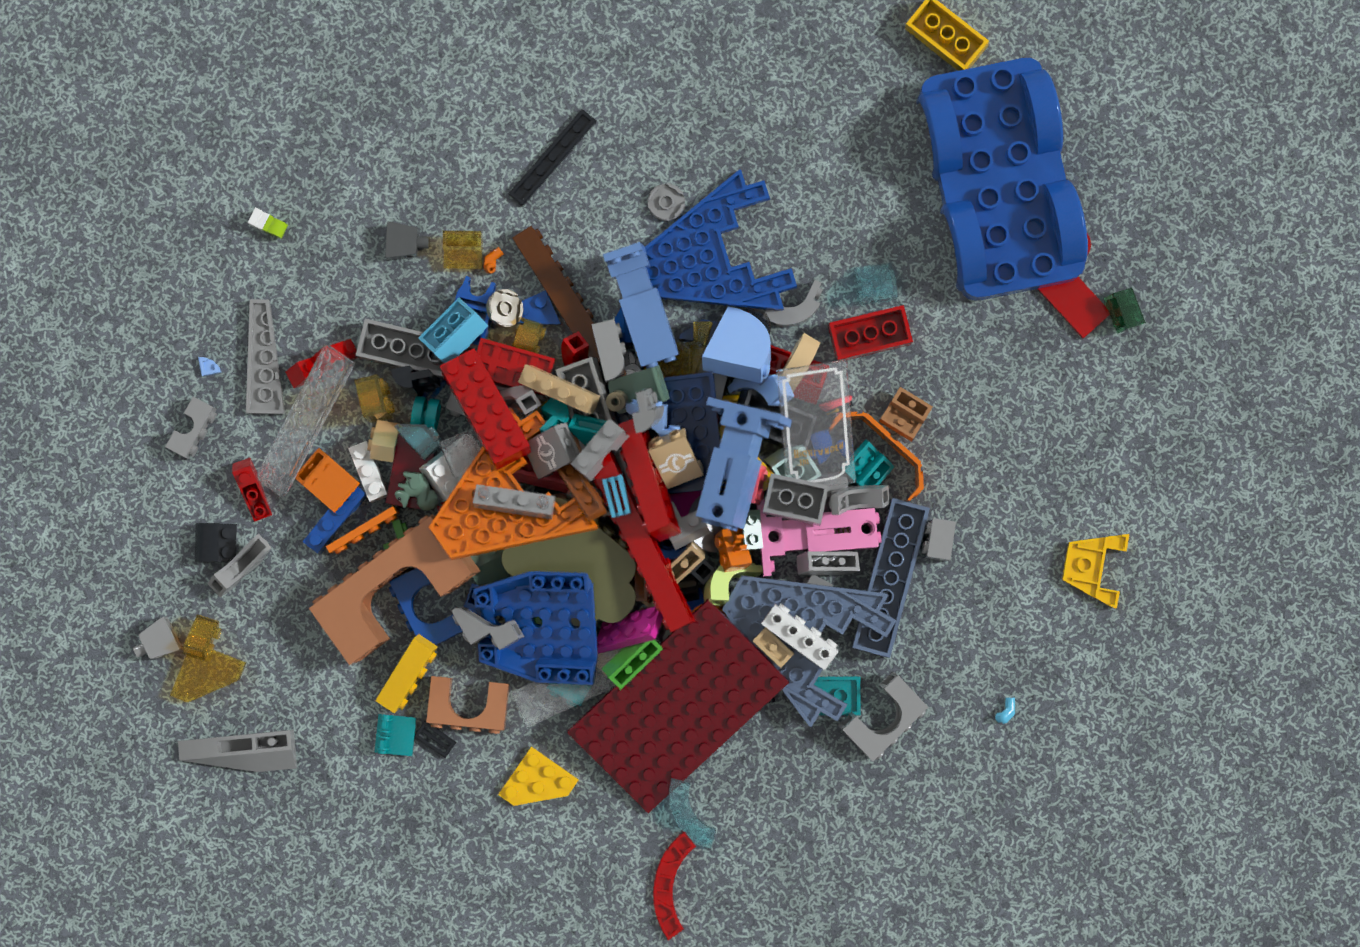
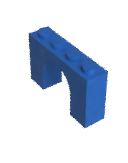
[388,568,463,645]

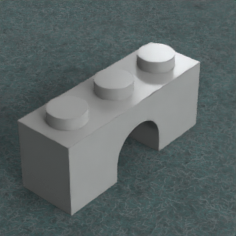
[165,397,217,459]
[571,419,629,481]

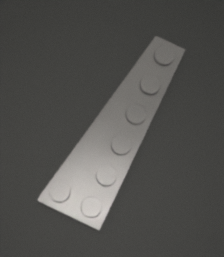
[246,299,285,415]

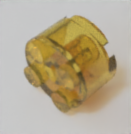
[512,317,546,354]

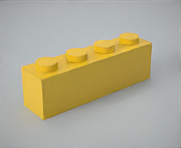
[375,634,438,714]

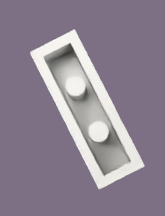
[348,441,388,503]

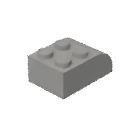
[592,319,627,385]

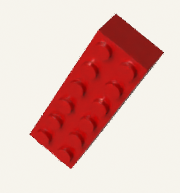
[440,348,531,471]
[618,419,681,541]

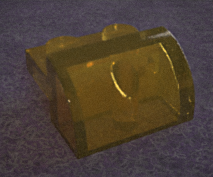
[443,230,483,269]

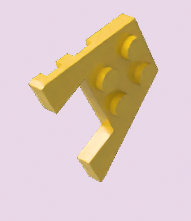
[1062,534,1129,609]

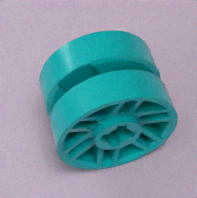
[410,396,441,434]

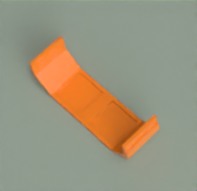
[828,412,924,502]

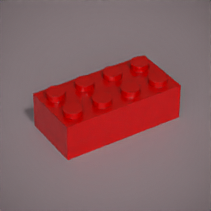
[828,305,913,363]

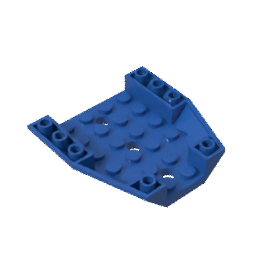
[474,571,598,685]

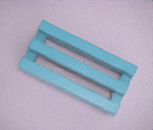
[602,475,632,518]

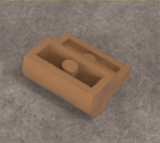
[879,387,933,442]

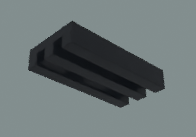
[414,720,457,758]

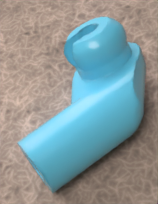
[995,698,1015,724]

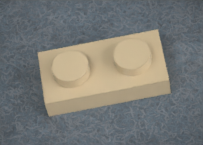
[753,627,794,668]

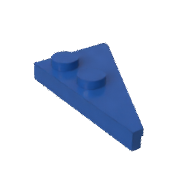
[491,290,561,325]

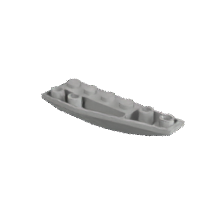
[178,730,297,772]

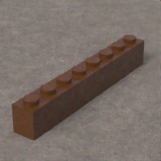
[512,225,601,365]

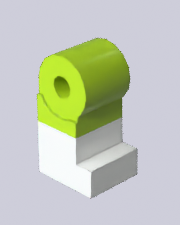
[248,207,288,239]

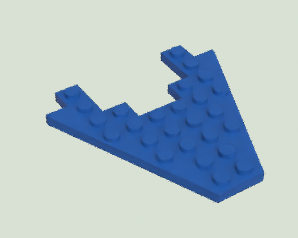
[645,170,797,311]

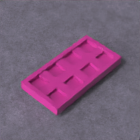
[597,607,664,654]

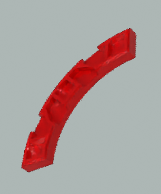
[653,831,696,941]

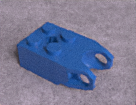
[454,276,496,345]

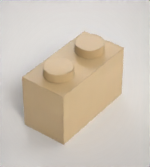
[367,420,400,462]

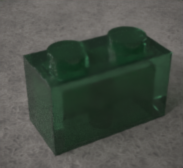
[1104,287,1146,334]

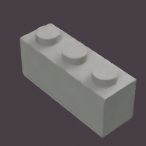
[796,551,860,575]

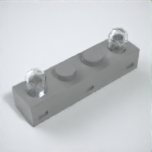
[473,484,555,519]

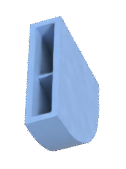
[702,306,771,383]

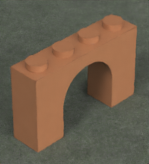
[426,676,510,734]

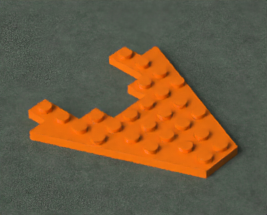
[429,407,604,560]

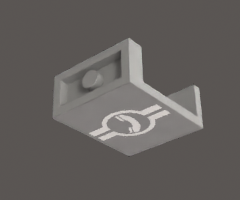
[527,423,580,479]

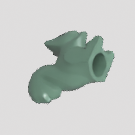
[395,471,438,511]

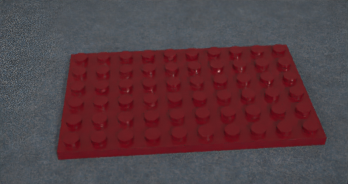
[567,599,789,813]

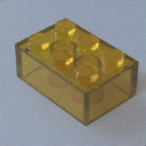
[354,374,395,423]

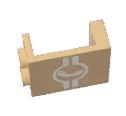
[648,428,703,489]

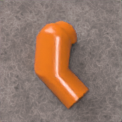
[483,247,504,274]

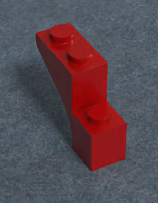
[285,339,357,389]

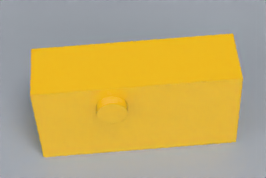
[905,0,989,71]

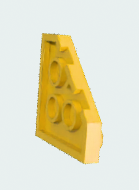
[498,747,579,806]

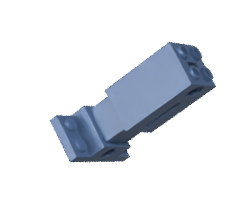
[603,242,680,369]
[696,397,792,531]

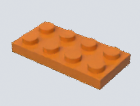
[326,506,400,554]

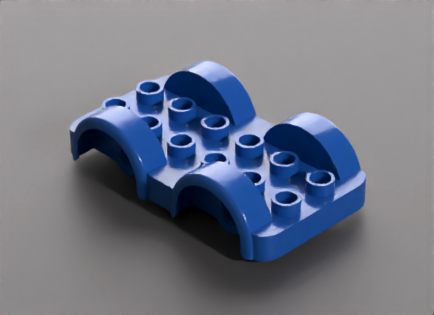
[916,58,1088,301]

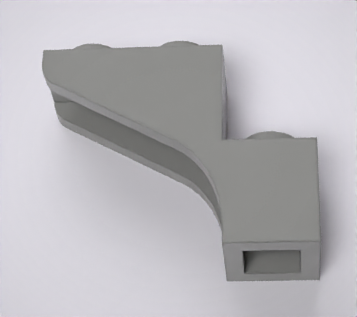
[207,534,271,598]
[452,607,524,650]

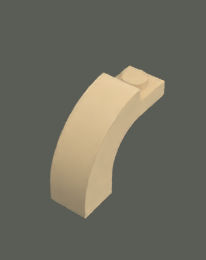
[778,333,820,392]

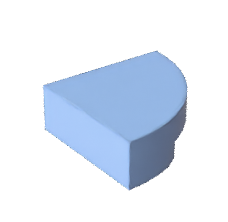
[198,357,221,377]

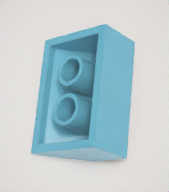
[418,298,488,363]

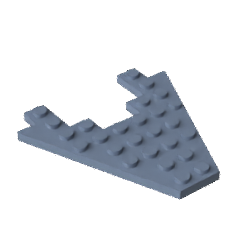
[722,575,896,727]

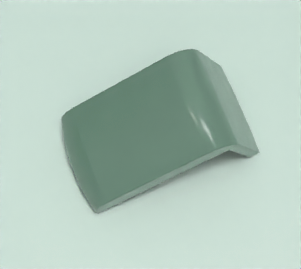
[608,365,670,414]

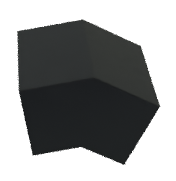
[678,578,700,602]

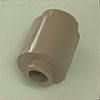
[606,390,628,411]

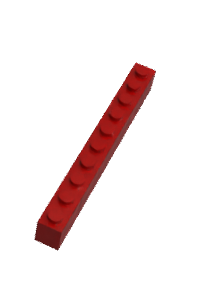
[593,450,696,632]

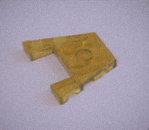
[658,321,712,378]

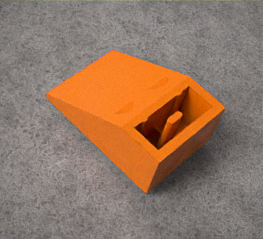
[294,448,360,513]

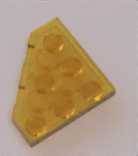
[170,641,247,702]

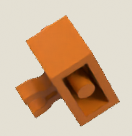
[714,528,752,572]

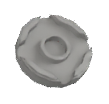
[648,184,685,221]

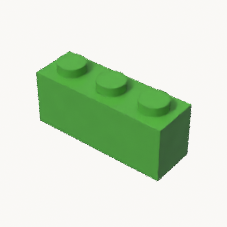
[601,640,663,690]

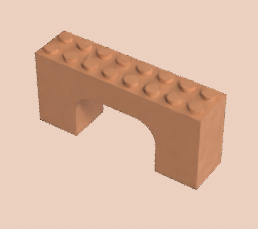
[309,514,480,665]

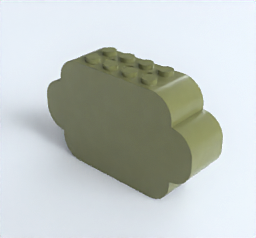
[502,493,636,626]

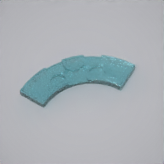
[669,778,716,849]

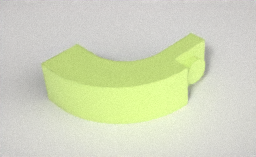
[704,563,763,606]

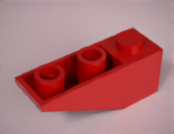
[232,457,272,522]

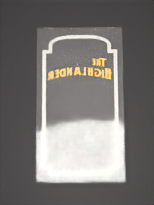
[777,360,856,487]

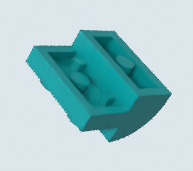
[840,439,895,486]

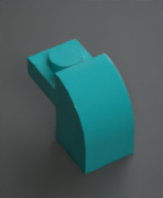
[540,398,571,433]

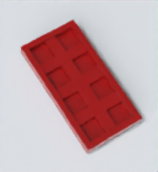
[477,338,555,396]

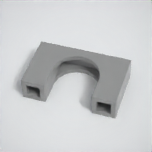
[838,671,928,761]

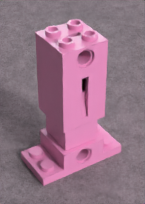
[756,498,881,578]

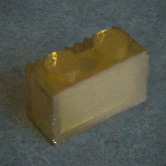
[183,614,222,661]

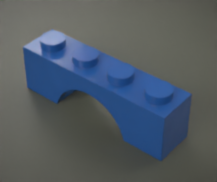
[303,486,367,555]

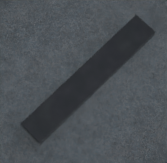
[508,109,597,207]

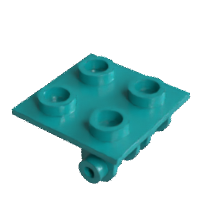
[374,714,416,756]

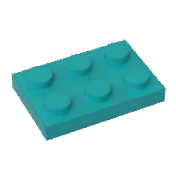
[814,676,861,715]

